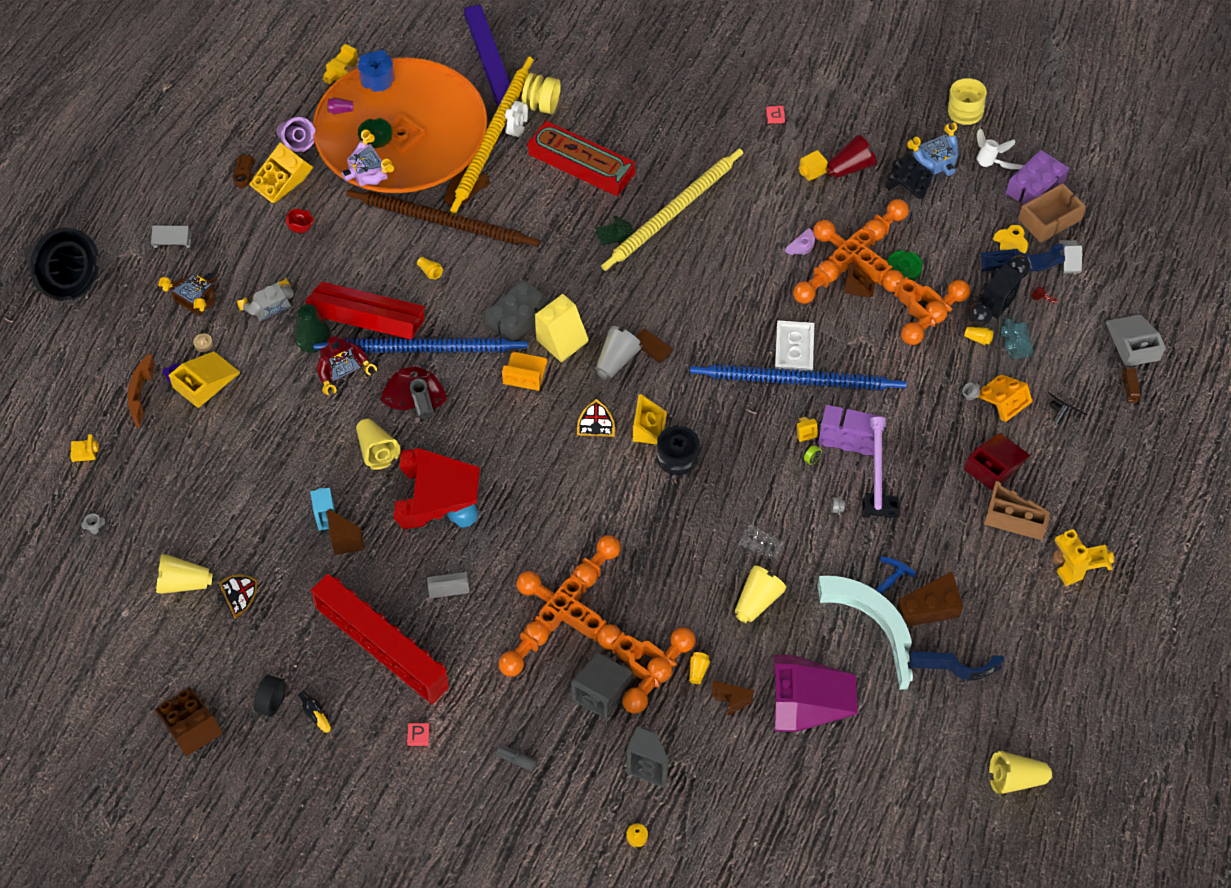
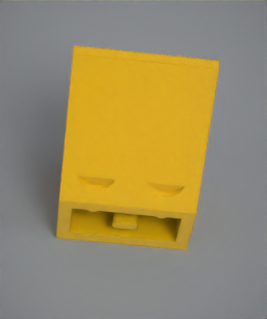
[249,142,313,204]
[169,351,240,408]

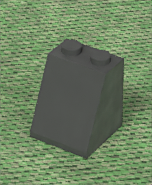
[571,653,633,719]

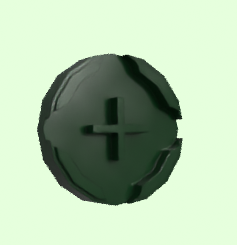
[358,118,393,149]

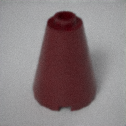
[826,135,877,178]

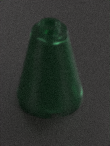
[294,304,331,353]

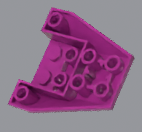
[773,654,858,732]

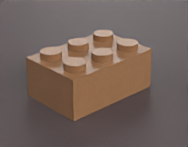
[1018,183,1086,243]

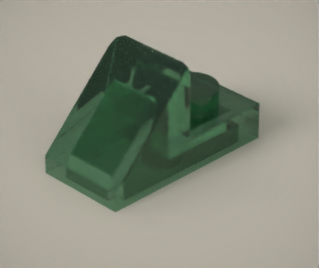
[596,216,634,246]

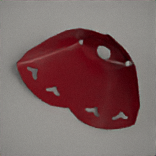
[381,366,447,411]

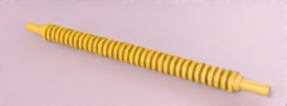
[450,57,534,213]

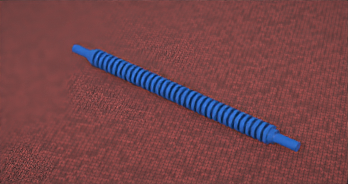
[314,338,528,353]
[690,364,906,391]

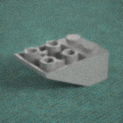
[1105,314,1166,367]

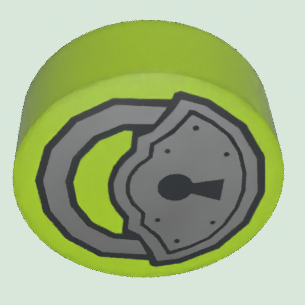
[804,445,822,465]

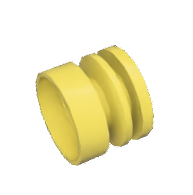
[522,73,561,115]
[948,78,987,125]

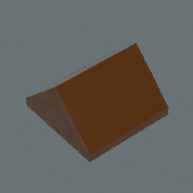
[327,509,365,555]

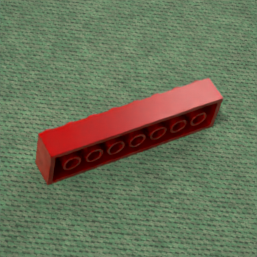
[311,574,449,705]

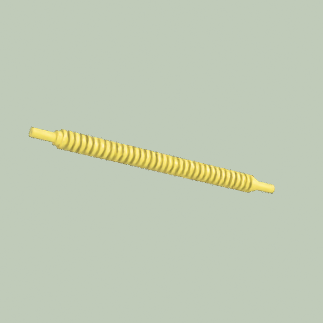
[601,149,743,271]

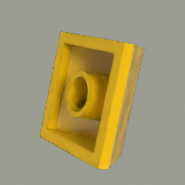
[633,394,667,444]

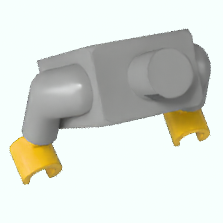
[237,278,294,321]

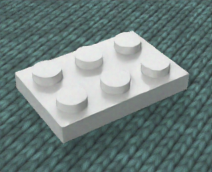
[775,320,814,373]

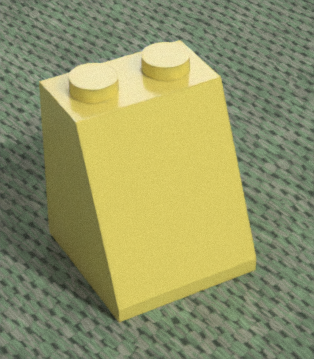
[535,294,589,362]

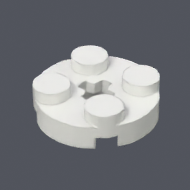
[505,101,528,137]

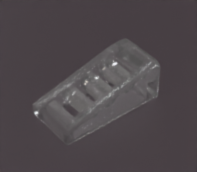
[738,524,784,560]

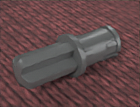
[496,745,538,773]

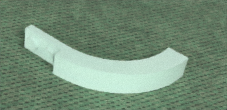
[817,576,913,689]

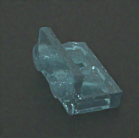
[1001,318,1034,359]

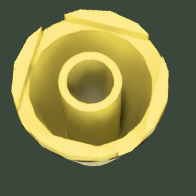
[356,419,400,470]
[156,554,213,594]
[735,565,786,623]
[989,751,1052,794]

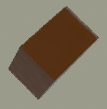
[844,263,875,298]

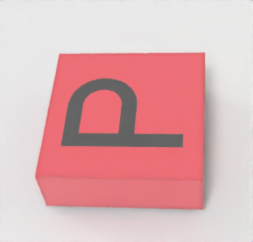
[766,106,785,124]
[407,723,430,746]

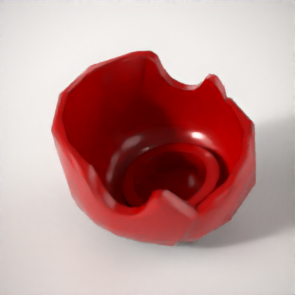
[286,209,314,233]

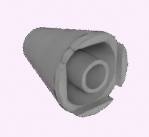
[595,326,642,379]

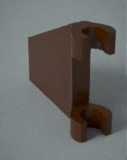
[444,165,490,210]

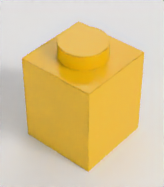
[799,150,828,181]

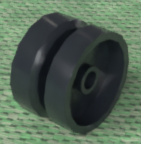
[657,425,699,475]

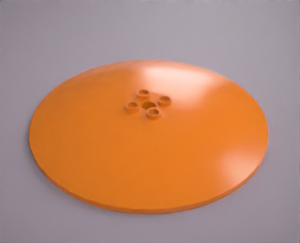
[313,58,487,193]

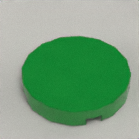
[887,250,922,281]

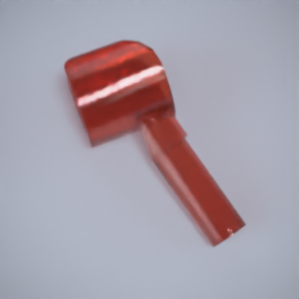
[1031,287,1058,304]

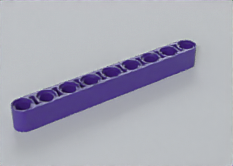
[464,4,510,107]

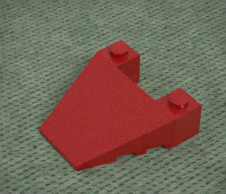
[393,448,480,529]

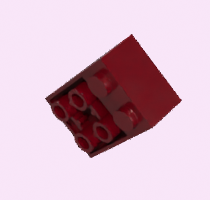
[964,433,1031,491]

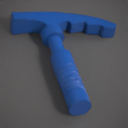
[875,557,916,594]

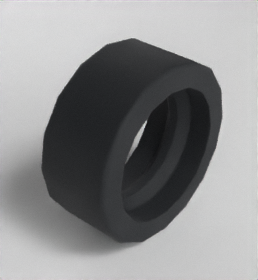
[254,675,285,717]

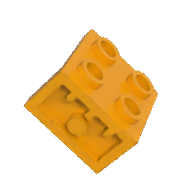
[977,374,1032,422]

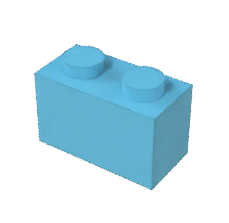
[310,488,336,531]

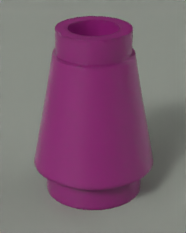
[328,97,353,115]

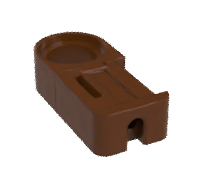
[233,155,255,188]
[1122,367,1140,403]

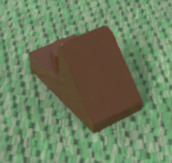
[711,681,754,716]

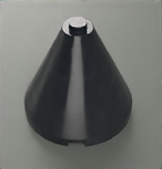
[24,227,99,301]

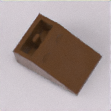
[154,687,223,756]

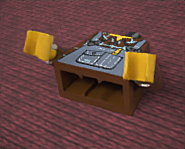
[158,273,216,317]

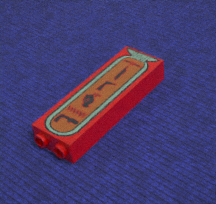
[527,121,636,197]

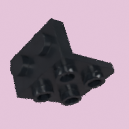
[884,153,933,199]

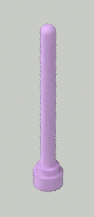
[870,417,886,510]

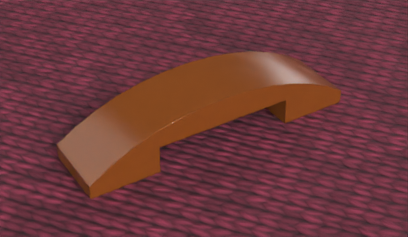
[128,354,155,427]

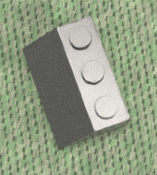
[626,727,669,789]

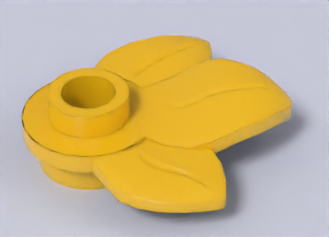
[993,225,1028,254]

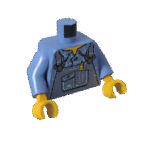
[907,122,958,176]

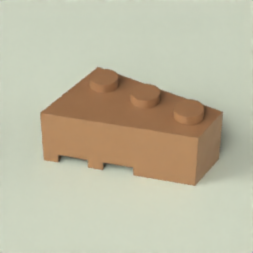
[984,481,1050,540]

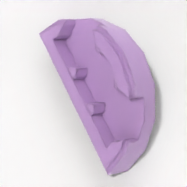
[785,228,815,255]

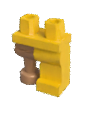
[323,44,363,84]
[1053,529,1092,586]

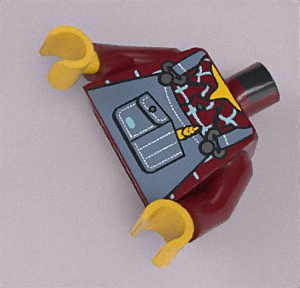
[316,336,377,395]

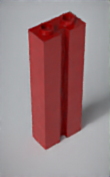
[305,281,425,340]

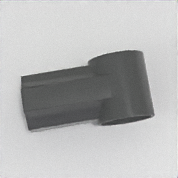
[410,379,434,419]

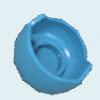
[447,504,479,528]

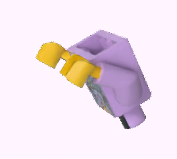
[341,130,394,186]

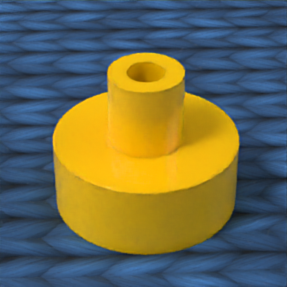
[626,824,648,847]

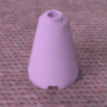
[277,117,315,152]

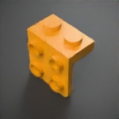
[502,352,547,391]

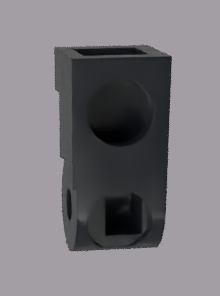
[862,493,900,518]

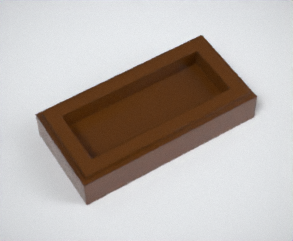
[636,328,672,363]

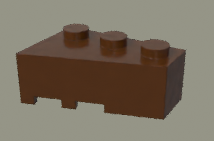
[896,572,963,627]

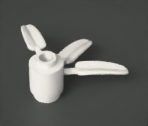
[977,129,1024,170]

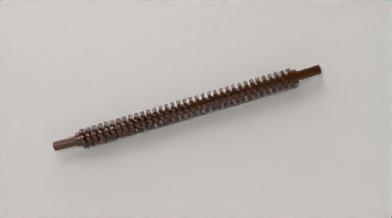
[346,189,540,247]

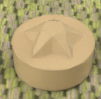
[193,333,213,352]

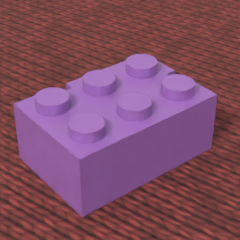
[1006,150,1069,205]
[818,405,883,456]

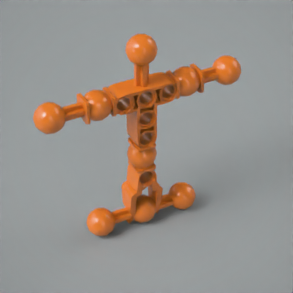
[793,199,971,345]
[498,535,696,714]

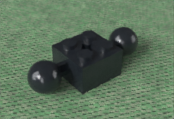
[968,256,1031,326]

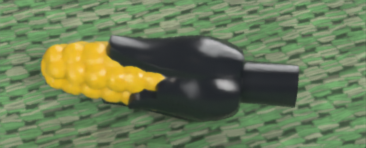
[298,691,331,733]

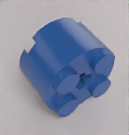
[358,50,395,92]

